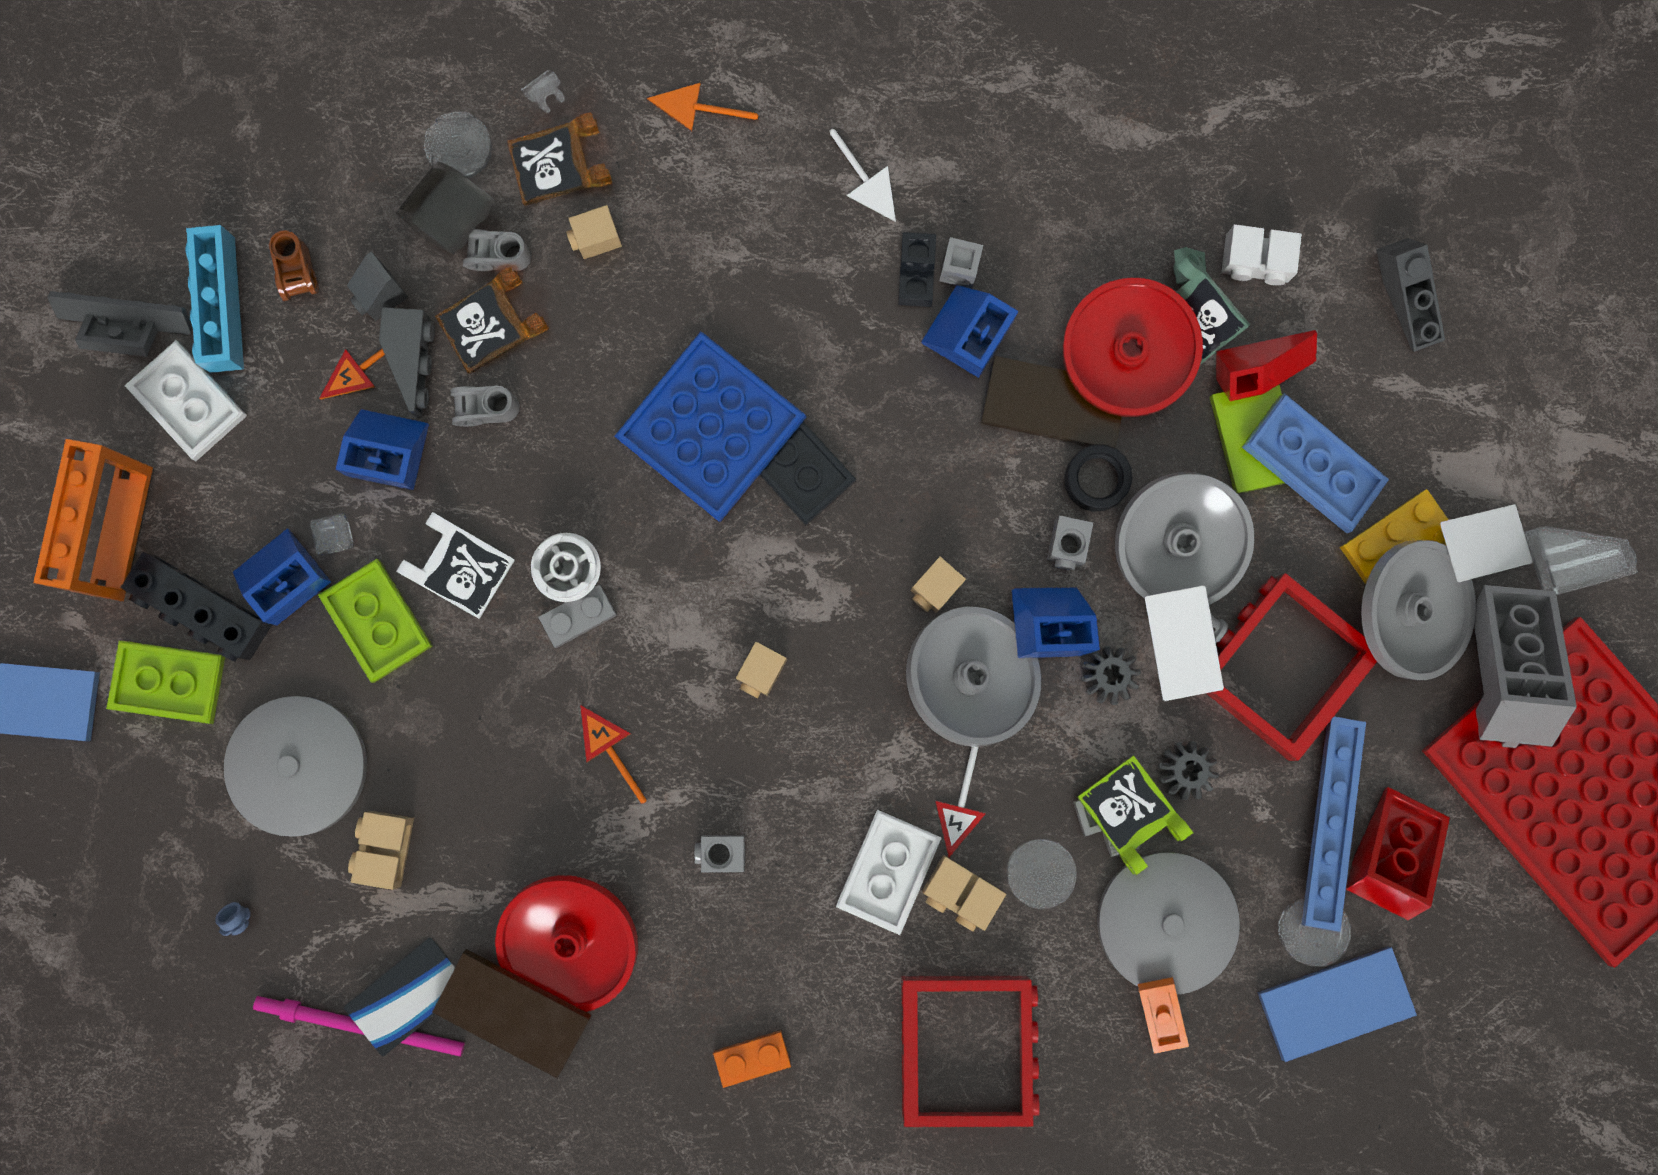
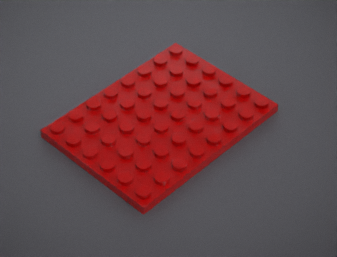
[1422,617,1658,968]

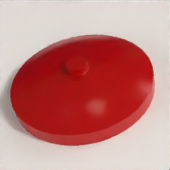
[1063,278,1203,417]
[495,875,638,1012]

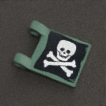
[1176,252,1250,365]

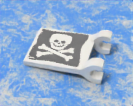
[396,512,515,619]

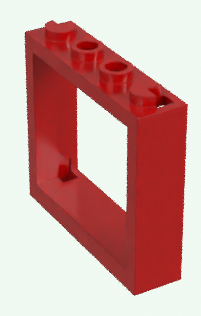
[1206,573,1377,761]
[901,976,1039,1127]

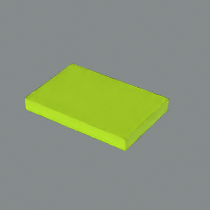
[1210,385,1285,494]
[318,559,433,683]
[106,640,225,724]

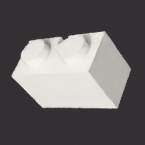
[1221,224,1302,285]

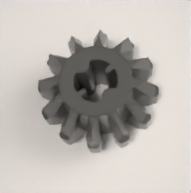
[1080,646,1141,705]
[1158,741,1219,800]

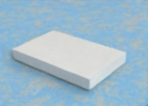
[124,340,247,461]
[836,809,941,935]

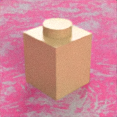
[566,205,622,259]
[911,557,966,613]
[736,642,787,699]

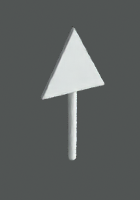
[830,129,896,222]

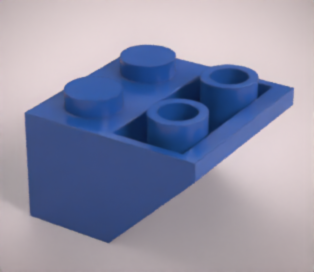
[921,285,1018,378]
[335,409,429,490]
[233,528,331,625]
[1012,587,1100,658]

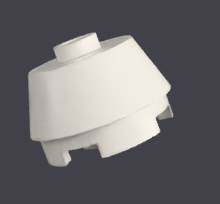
[531,533,601,602]

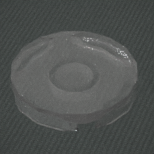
[423,111,493,180]
[1006,838,1077,909]
[1278,896,1351,967]

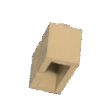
[348,811,414,890]
[922,855,1006,932]

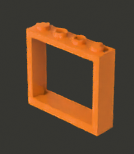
[33,439,153,602]

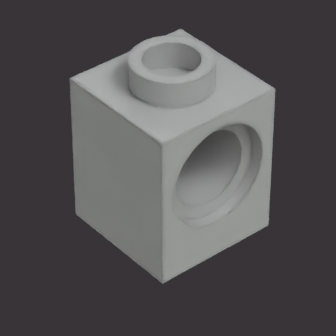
[939,237,983,289]
[1047,515,1093,571]
[694,835,745,872]

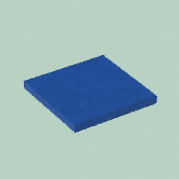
[614,331,806,522]

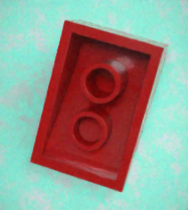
[1346,787,1450,920]

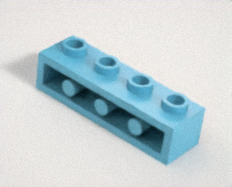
[185,225,244,373]

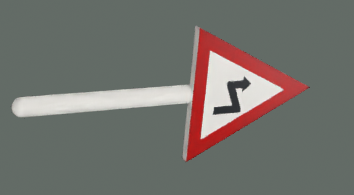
[936,747,986,857]

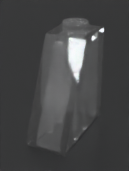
[1524,526,1638,595]

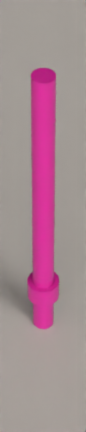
[253,996,465,1057]

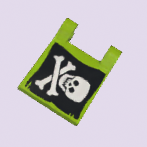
[1077,755,1193,875]

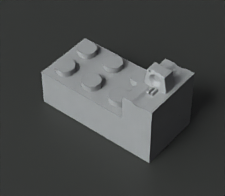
[1474,585,1577,748]

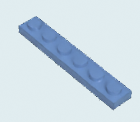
[1301,716,1366,932]

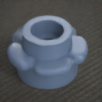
[215,902,251,936]

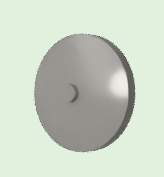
[1115,472,1254,605]
[1361,540,1476,680]
[906,607,1041,747]
[224,696,367,837]
[1097,852,1240,995]

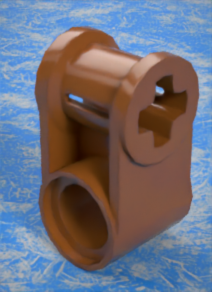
[269,230,319,301]

